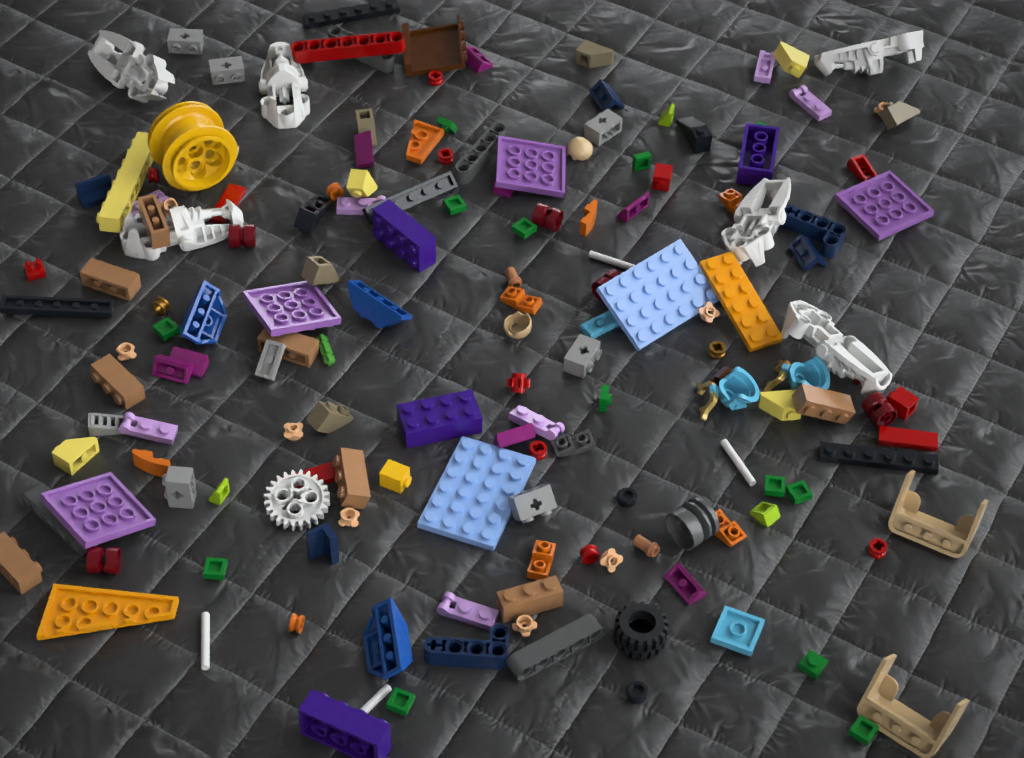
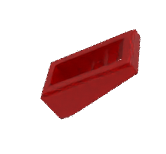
[846,154,878,183]

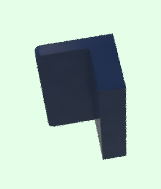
[589,79,625,112]
[75,173,112,209]
[788,234,827,271]
[306,522,339,565]

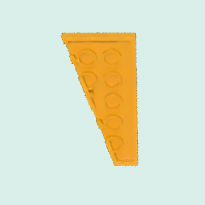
[36,584,179,641]

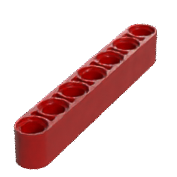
[290,31,406,63]

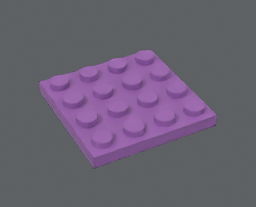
[495,135,566,198]
[835,170,934,241]
[242,281,341,336]
[40,472,156,549]

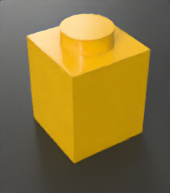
[379,459,412,494]

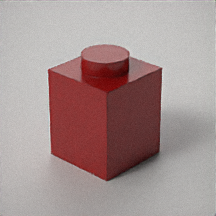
[652,163,673,192]
[886,386,919,421]

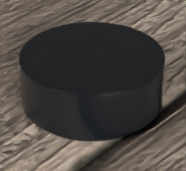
[617,488,637,508]
[626,681,648,704]

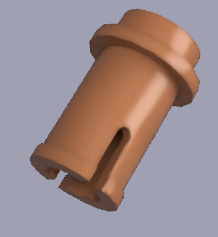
[504,267,522,288]
[633,534,660,557]

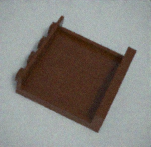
[402,14,468,77]

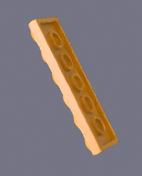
[699,251,783,352]

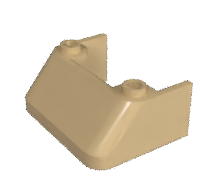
[888,470,989,558]
[857,654,970,758]

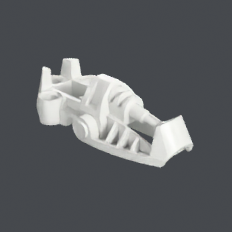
[87,30,175,103]
[814,30,924,77]
[258,42,310,129]
[721,177,791,267]
[120,199,243,261]
[781,300,892,396]

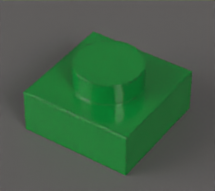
[436,116,458,134]
[632,151,652,172]
[443,194,467,215]
[512,217,537,239]
[153,317,179,341]
[599,385,612,413]
[764,475,785,497]
[785,480,813,505]
[203,557,228,580]
[798,649,829,679]
[386,687,415,716]
[848,715,880,746]

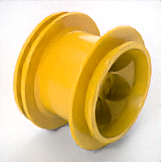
[148,101,238,192]

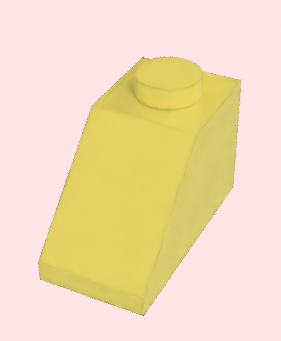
[773,41,810,79]
[346,169,378,198]
[758,389,801,421]
[52,437,100,476]

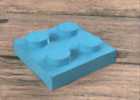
[710,605,765,657]

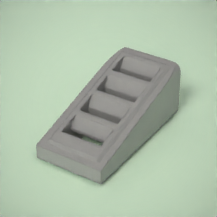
[88,413,124,437]

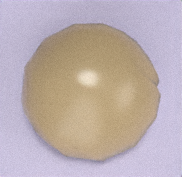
[566,136,593,161]
[503,311,532,339]

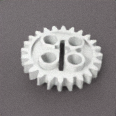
[264,469,330,531]

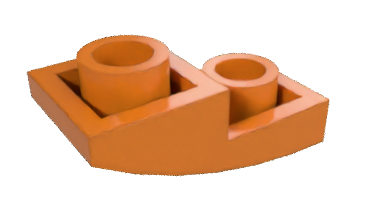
[718,188,743,215]
[579,199,597,237]
[500,286,543,315]
[132,449,171,477]
[714,509,747,547]
[526,540,556,580]

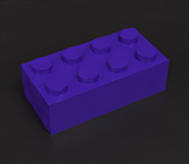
[736,123,780,186]
[372,199,436,273]
[396,389,483,449]
[298,689,391,758]

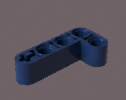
[780,205,846,258]
[423,623,509,670]

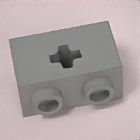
[167,28,204,55]
[209,56,245,85]
[584,109,623,146]
[563,334,602,379]
[162,466,197,509]
[507,484,557,523]

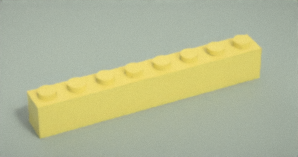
[96,132,154,233]

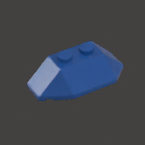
[178,280,227,345]
[347,280,413,328]
[363,597,413,680]

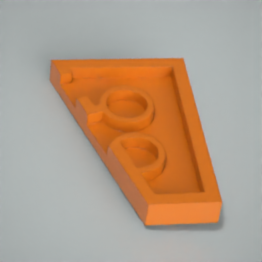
[406,119,444,165]

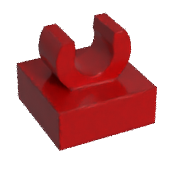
[23,258,47,282]

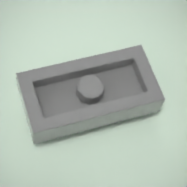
[254,339,286,381]

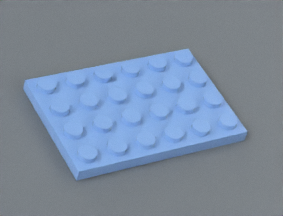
[596,239,719,352]
[417,436,536,552]

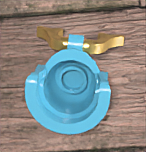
[763,356,830,392]
[696,367,760,421]

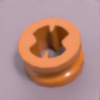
[326,183,344,200]
[289,613,305,634]

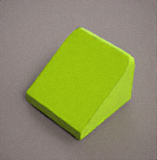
[658,103,675,127]
[207,478,230,505]
[749,501,780,527]

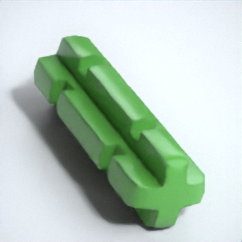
[316,334,335,366]

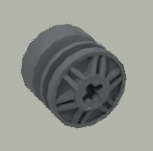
[665,497,720,551]

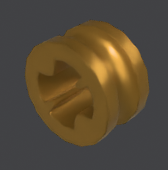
[151,297,170,316]
[708,341,726,359]

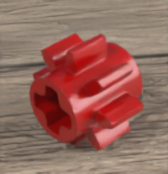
[506,373,530,393]

